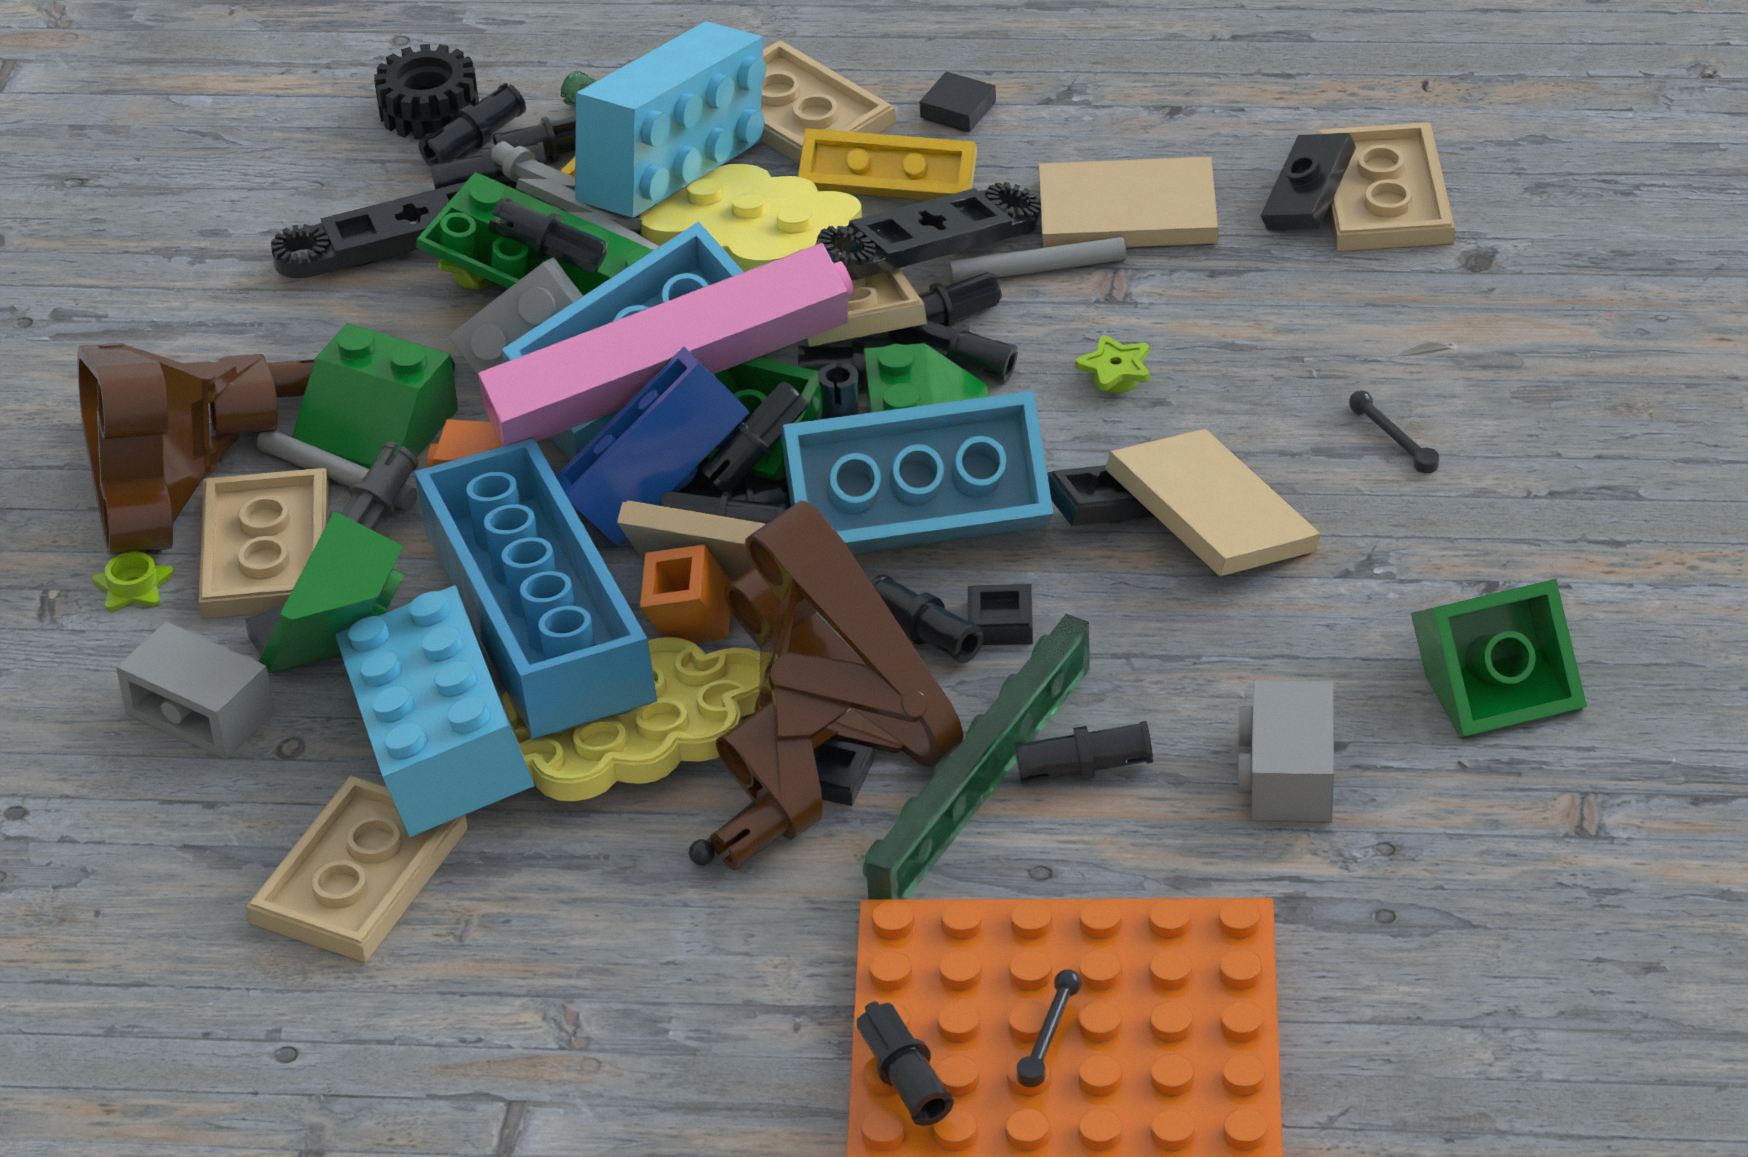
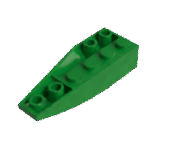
[416,172,654,296]

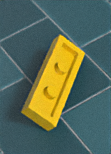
[798,128,978,200]

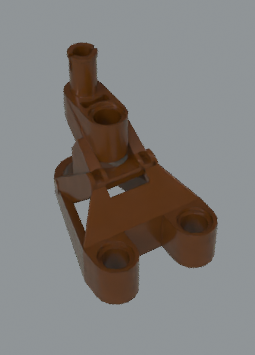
[77,343,315,554]
[710,500,964,870]

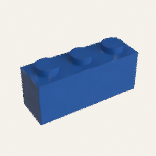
[556,346,750,546]

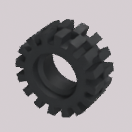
[374,44,479,140]

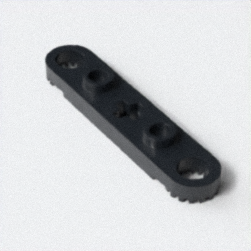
[271,176,553,278]
[815,182,1041,280]

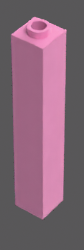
[478,243,854,446]

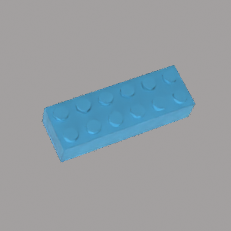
[414,438,657,739]

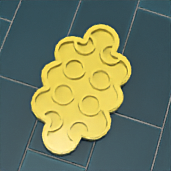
[639,164,862,272]
[502,637,760,802]

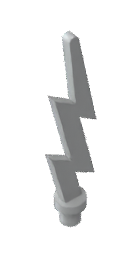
[491,141,660,250]

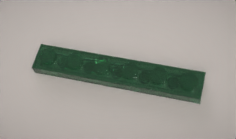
[863,613,1090,900]

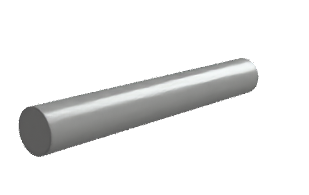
[949,237,1126,284]
[257,431,418,511]

